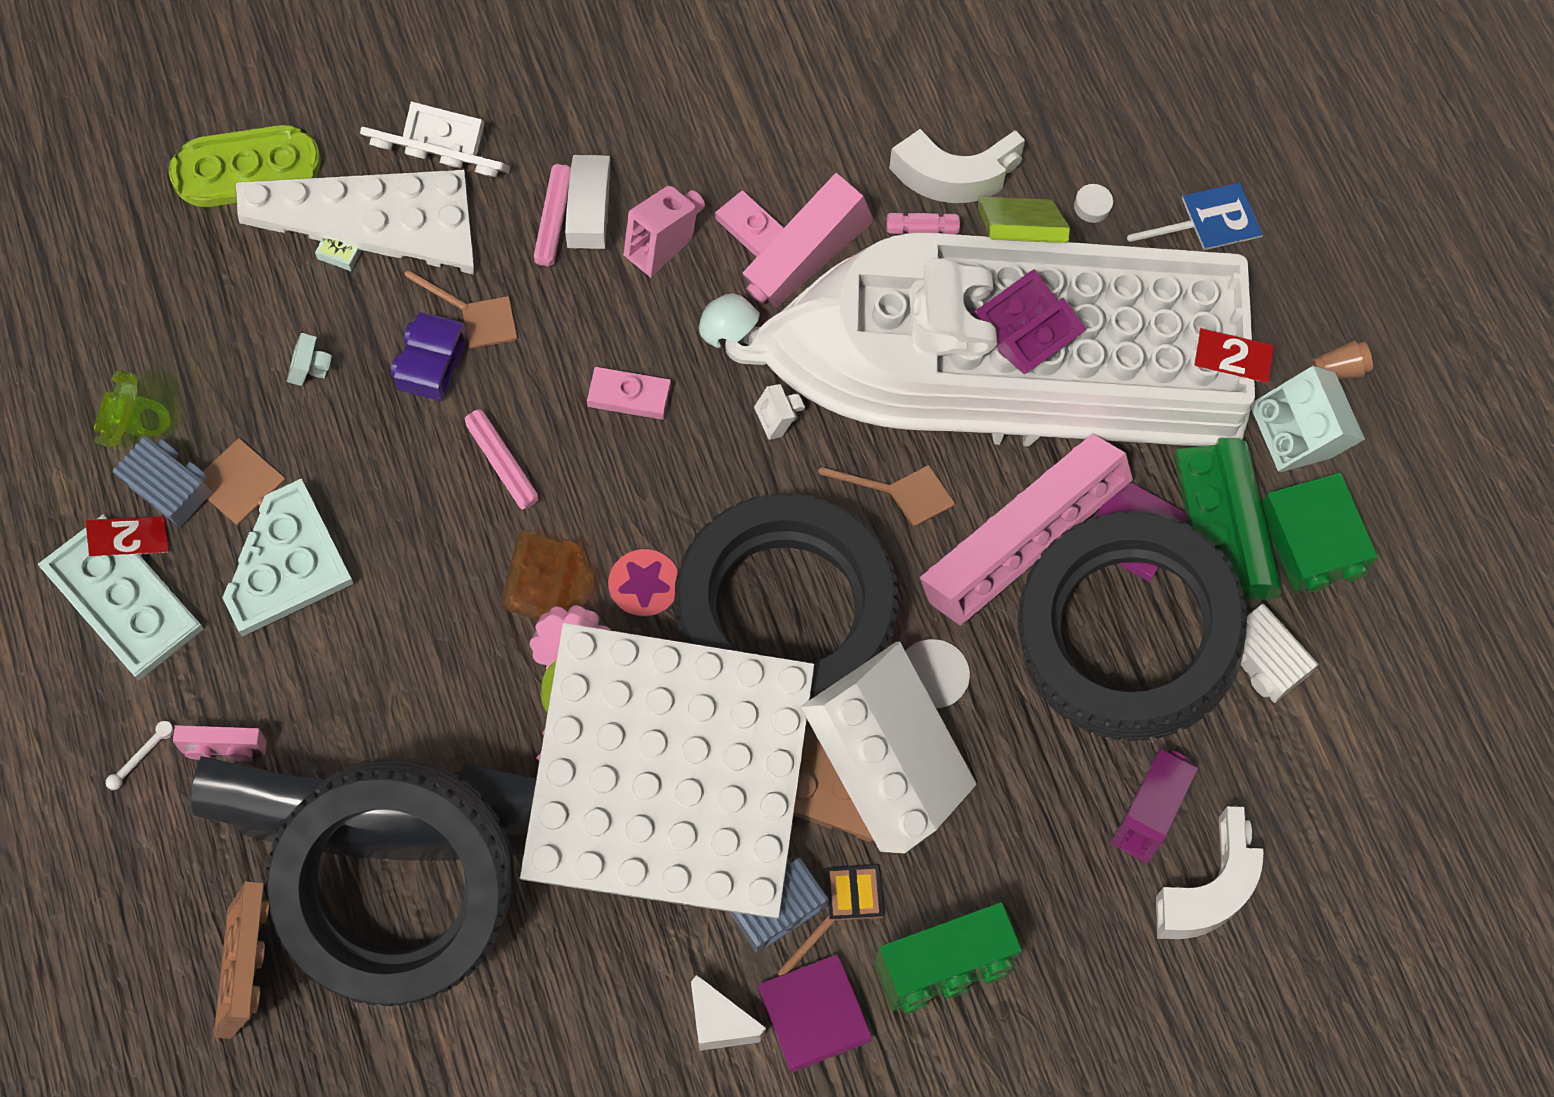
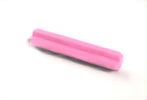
[534,164,571,267]
[465,409,539,510]

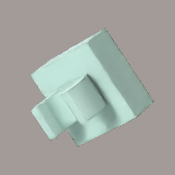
[287,333,332,386]

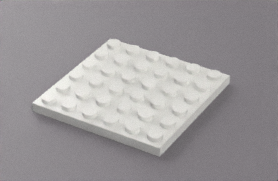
[520,623,814,919]

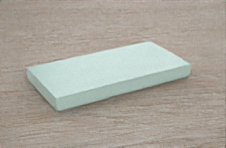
[38,515,204,681]

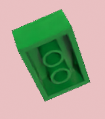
[874,902,1022,1014]

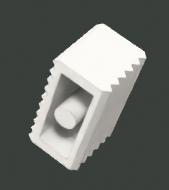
[1240,604,1319,703]

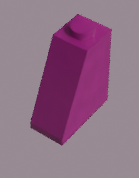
[1110,749,1198,864]

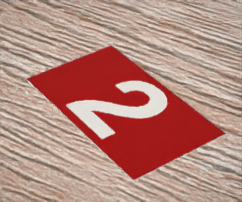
[1194,328,1274,383]
[85,516,168,557]

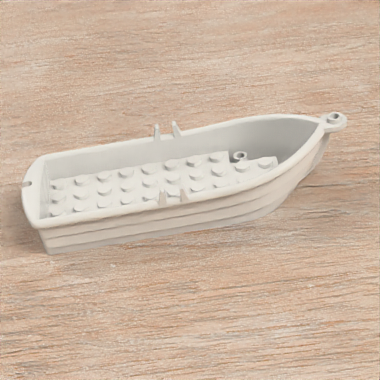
[725,233,1255,447]

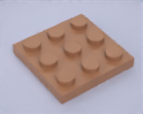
[213,881,269,1039]

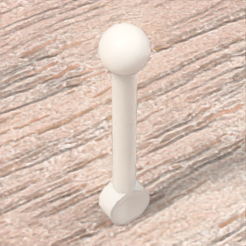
[106,721,174,790]

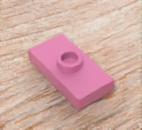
[715,190,784,257]
[587,367,671,420]

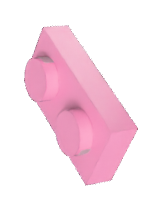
[173,725,267,761]

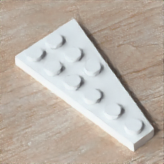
[236,170,474,274]

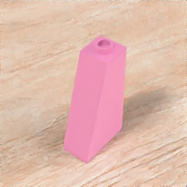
[742,173,874,308]

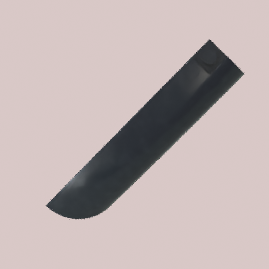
[191,756,537,861]

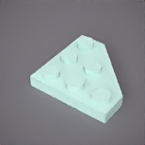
[222,479,354,637]

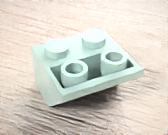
[1251,366,1365,472]

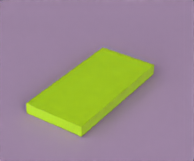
[978,196,1070,243]

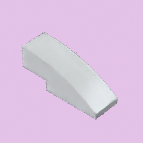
[565,155,610,249]

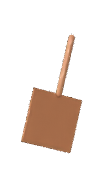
[203,438,286,526]

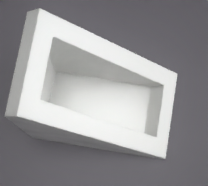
[691,975,766,1051]

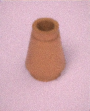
[1312,340,1373,379]

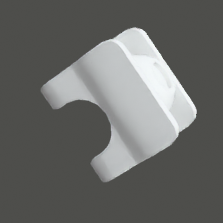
[909,258,997,356]

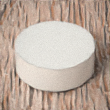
[1074,184,1113,223]

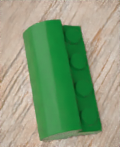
[1174,438,1282,601]

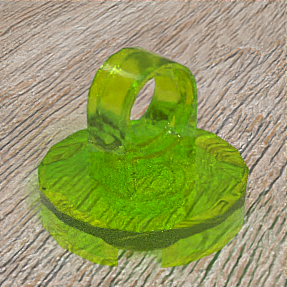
[94,369,170,449]

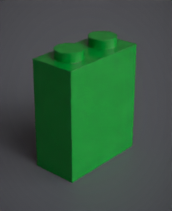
[1262,473,1378,593]

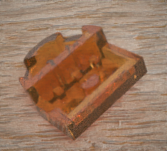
[499,530,594,621]

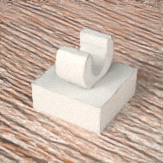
[754,384,805,440]

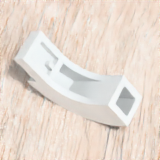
[889,129,1025,203]
[1156,806,1263,939]

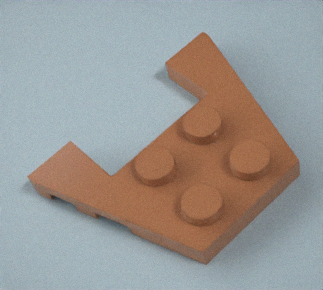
[793,720,874,843]

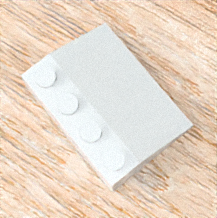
[800,642,977,853]

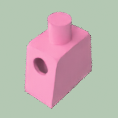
[624,186,705,278]

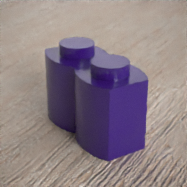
[391,312,467,401]

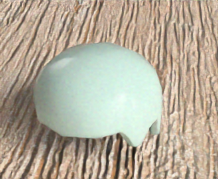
[699,293,760,348]

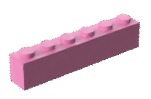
[920,433,1133,626]

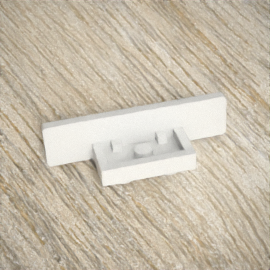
[360,102,510,178]

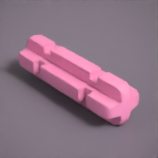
[886,213,960,235]

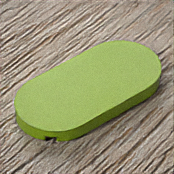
[169,125,321,207]

